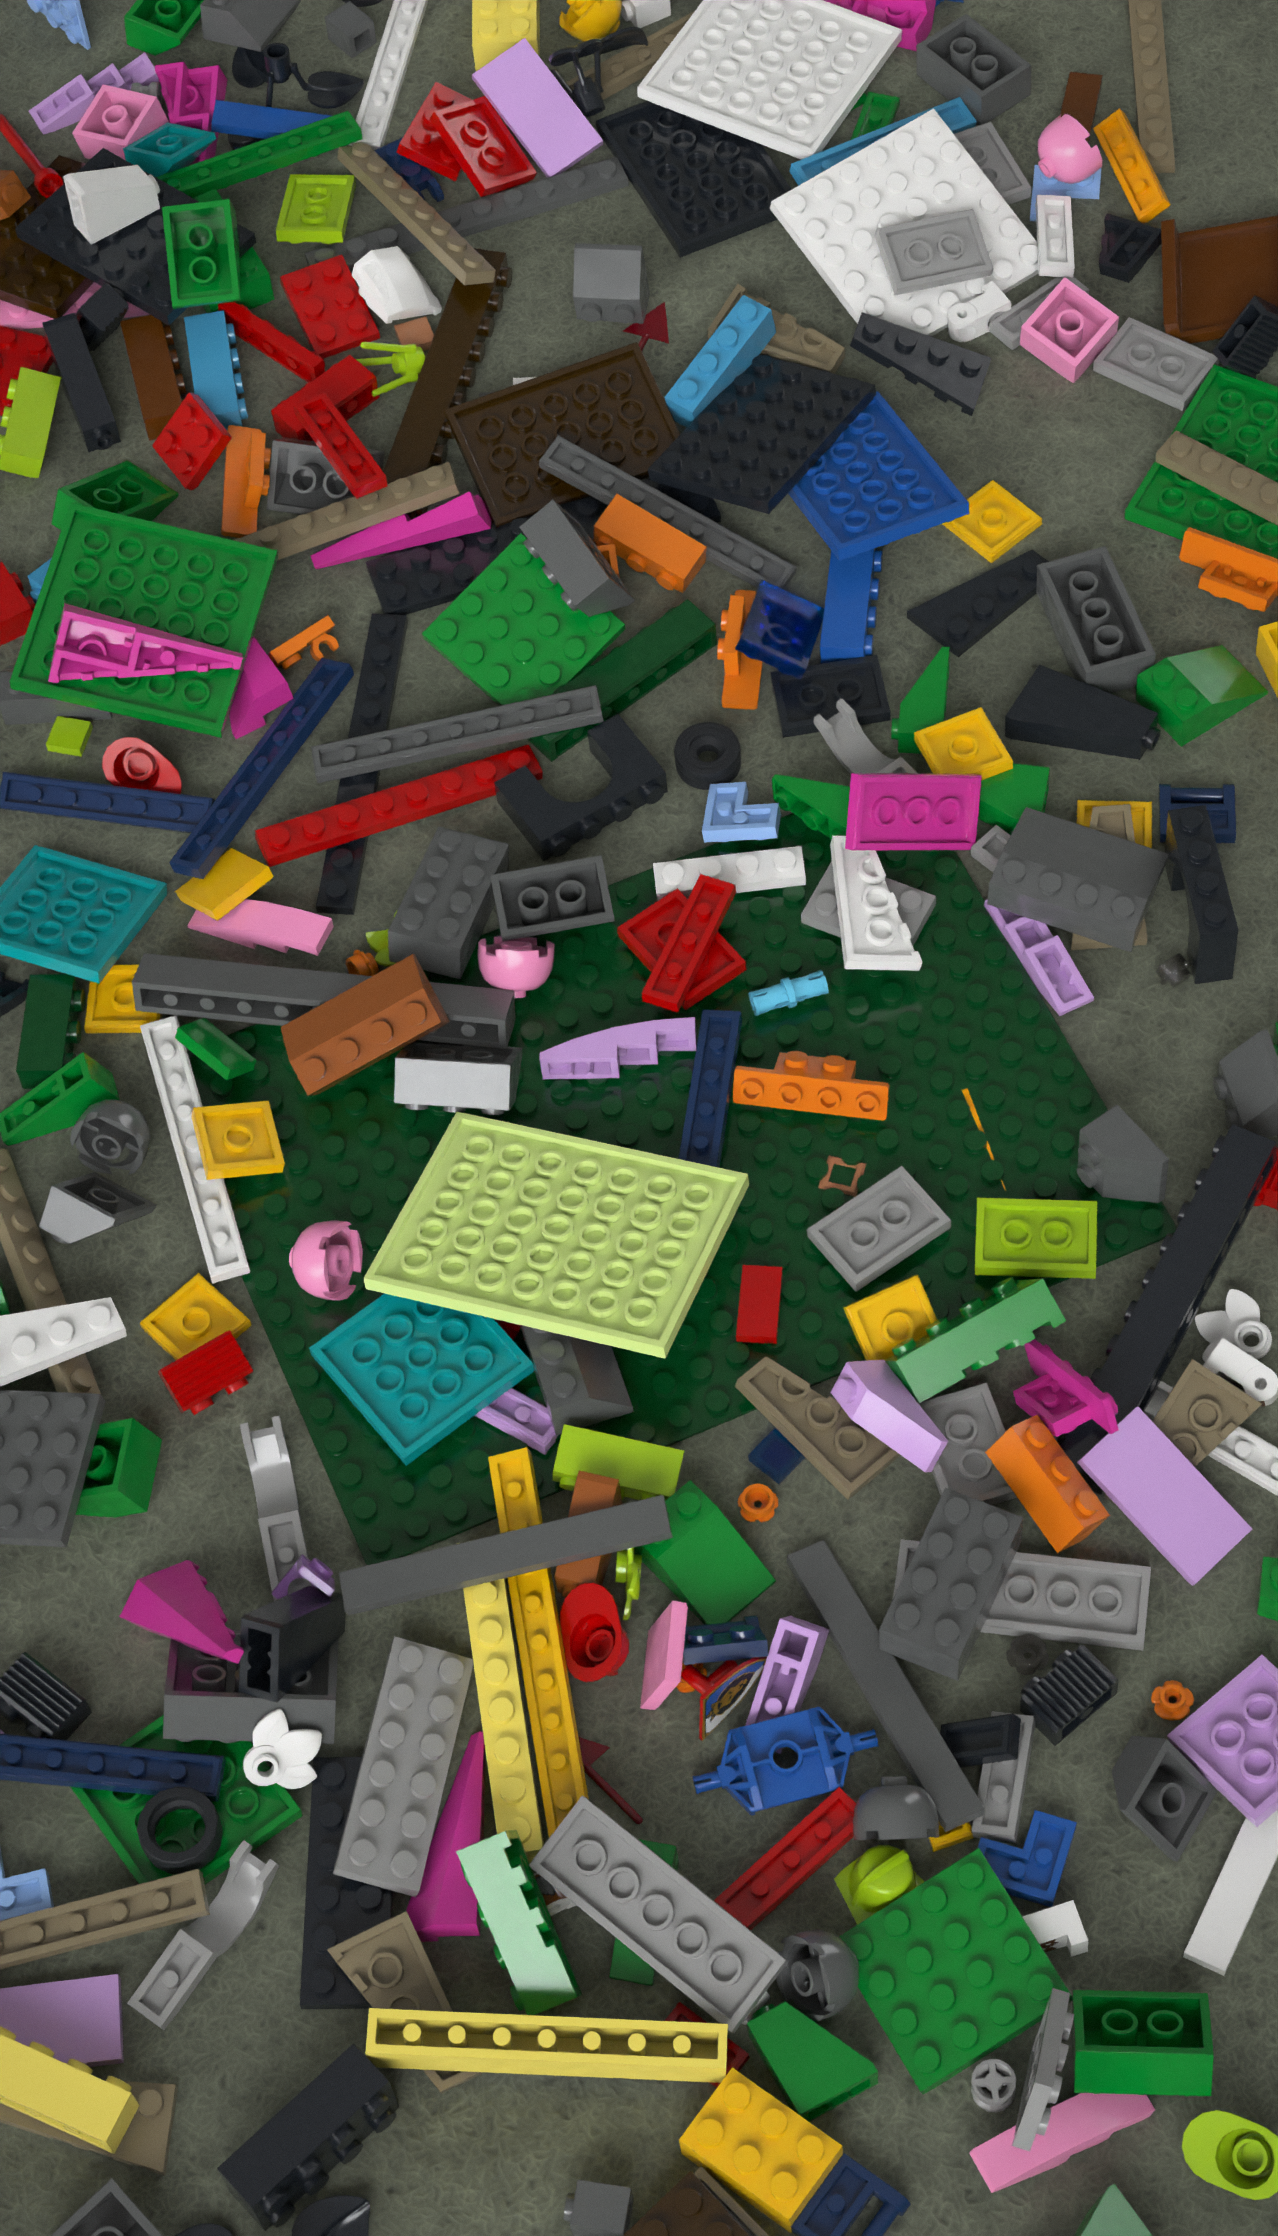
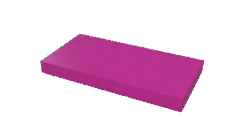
[845,773,982,851]

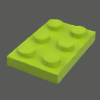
[276,174,356,244]
[975,1198,1097,1279]

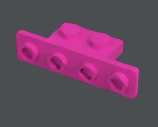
[1013,1339,1119,1437]

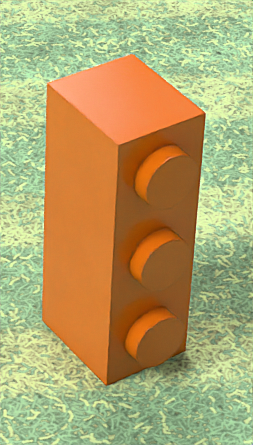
[593,494,707,593]
[985,1415,1110,1553]

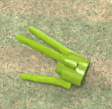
[339,342,425,397]

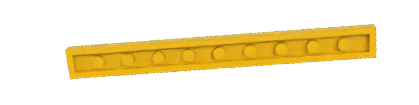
[488,1447,589,1838]

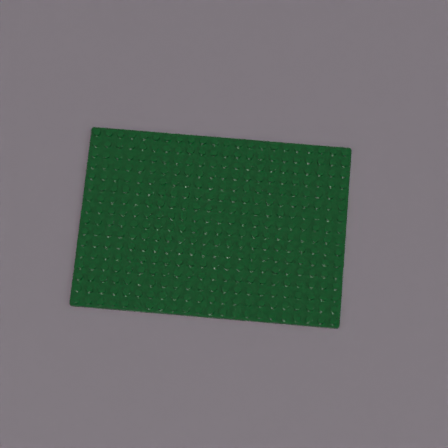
[187,813,1176,1565]

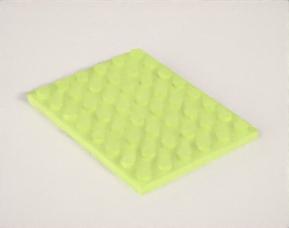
[364,1112,749,1358]

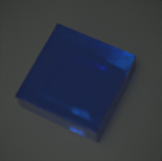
[748,1428,805,1485]

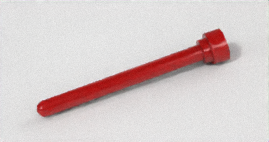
[0,114,63,198]

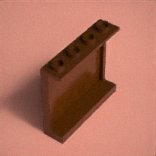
[1161,215,1278,344]

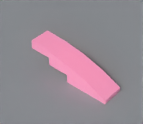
[187,899,334,956]
[969,2093,1155,2193]

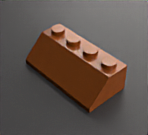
[280,954,450,1096]

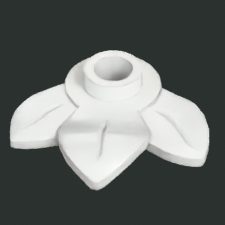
[1195,1289,1272,1362]
[243,1708,322,1789]

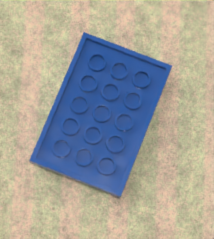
[788,392,969,561]

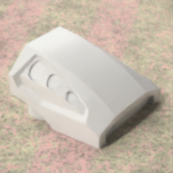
[351,246,442,324]

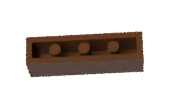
[120,315,186,441]

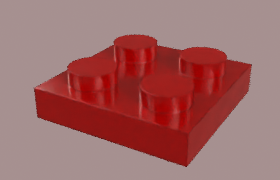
[152,392,232,490]

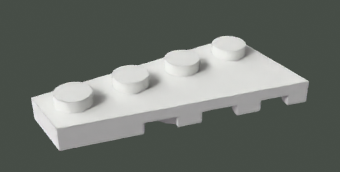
[830,836,923,971]
[0,1297,127,1387]

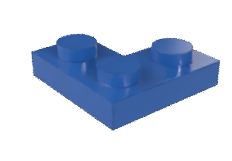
[978,1810,1077,1907]

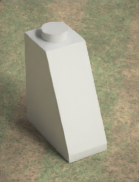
[63,165,160,245]

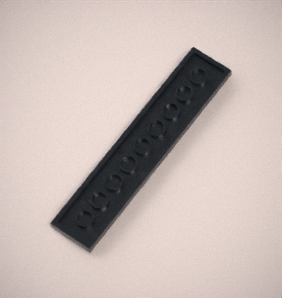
[365,479,721,615]

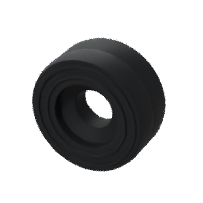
[674,722,741,790]

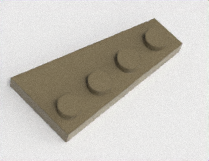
[735,1356,900,1500]
[327,1911,481,2094]
[0,2080,178,2176]

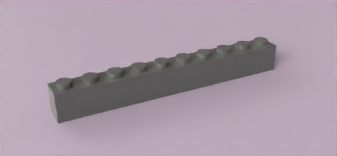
[132,953,516,1049]

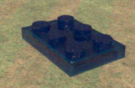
[735,579,824,680]

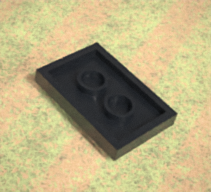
[770,655,891,738]

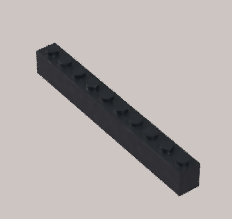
[1057,1124,1277,1495]

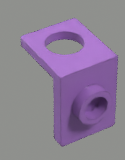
[272,1554,335,1599]

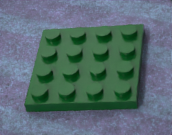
[422,533,626,706]
[70,1715,303,1885]
[839,1848,1073,2094]

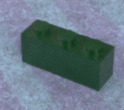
[16,974,86,1089]

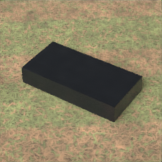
[940,1713,1021,1768]

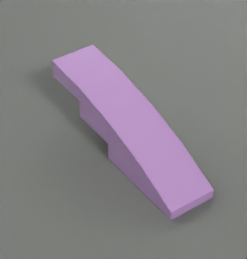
[29,52,159,135]
[984,899,1094,1016]
[540,1017,697,1079]

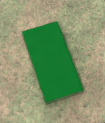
[175,1018,256,1080]

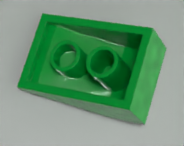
[162,199,241,309]
[51,460,179,530]
[1136,645,1268,747]
[76,1418,162,1518]
[634,1480,776,1625]

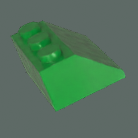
[124,0,204,56]

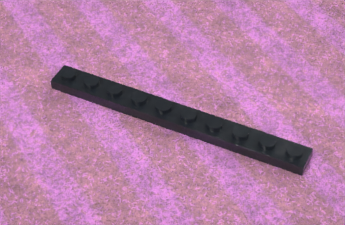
[316,613,408,915]

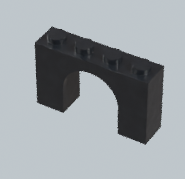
[494,714,668,861]
[1164,805,1238,985]

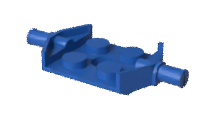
[692,1706,879,1816]

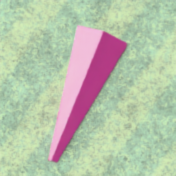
[824,0,936,51]
[155,62,228,165]
[311,491,492,569]
[48,603,243,683]
[229,636,293,739]
[119,1560,244,1664]
[406,1731,485,1942]

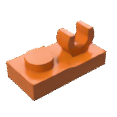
[268,615,339,670]

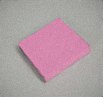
[640,1600,688,1710]

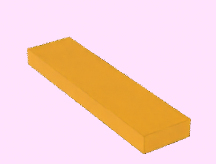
[1093,108,1171,224]

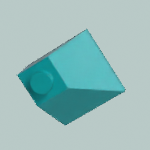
[123,122,216,177]

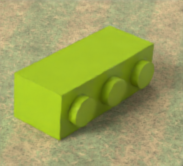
[0,367,61,478]
[553,1424,684,1501]

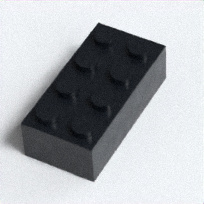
[217,2043,399,2231]

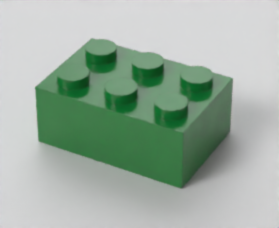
[1071,1990,1214,2096]

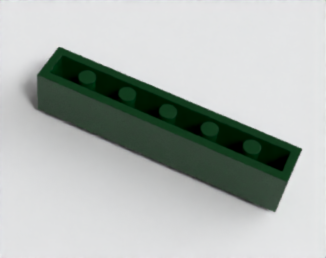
[527,599,717,762]

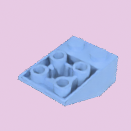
[27,0,91,50]

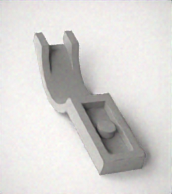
[814,698,918,774]
[240,1415,312,1601]
[127,1840,279,2030]

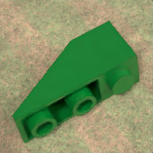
[772,774,850,840]

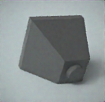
[39,1172,157,1244]
[1112,1735,1218,1862]

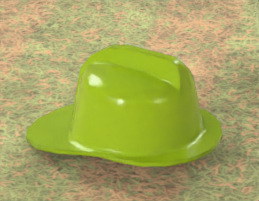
[834,1845,924,1925]
[1182,2110,1278,2200]

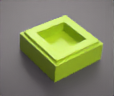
[46,716,93,757]

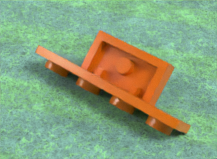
[221,425,271,538]
[1179,527,1278,612]
[717,590,771,710]
[733,1051,889,1121]

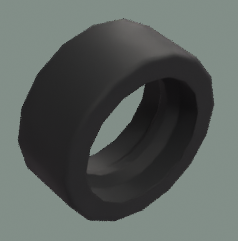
[137,1787,223,1874]

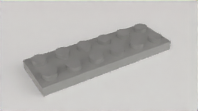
[893,1539,1151,1651]
[333,1636,474,1897]
[528,1795,789,2033]

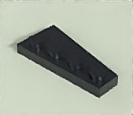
[850,312,991,416]
[907,549,1049,658]

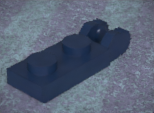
[374,138,444,202]

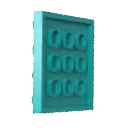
[0,845,168,983]
[309,1293,535,1466]

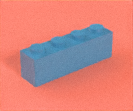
[664,295,776,427]
[184,310,248,430]

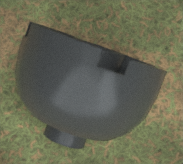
[70,1100,151,1175]
[853,1776,939,1840]
[776,1929,859,2022]

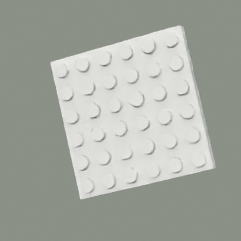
[637,0,902,160]
[770,109,1039,337]

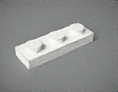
[1035,195,1075,277]

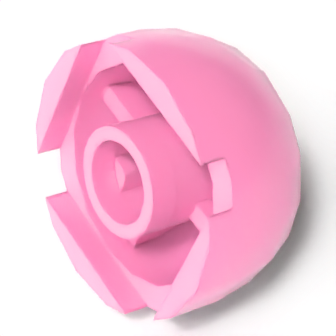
[1038,114,1103,184]
[478,936,554,998]
[289,1220,363,1301]

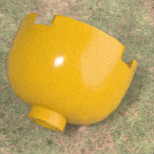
[559,0,622,41]

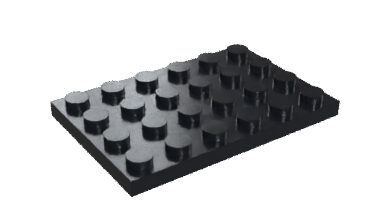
[596,101,792,258]
[15,148,256,325]
[648,354,876,514]

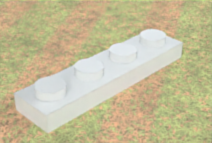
[653,846,806,901]

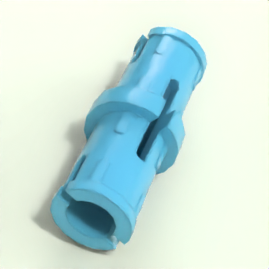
[748,970,829,1016]

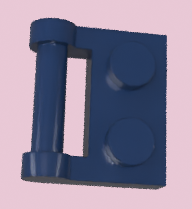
[1158,784,1236,843]
[682,1615,768,1665]
[791,2153,911,2236]

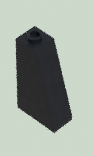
[42,313,121,452]
[1005,664,1161,760]
[239,1586,346,1703]

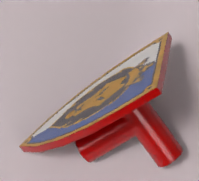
[681,1656,767,1741]

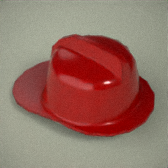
[102,737,182,794]
[560,1583,630,1682]

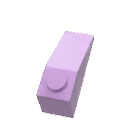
[831,1360,948,1472]
[745,1616,830,1754]

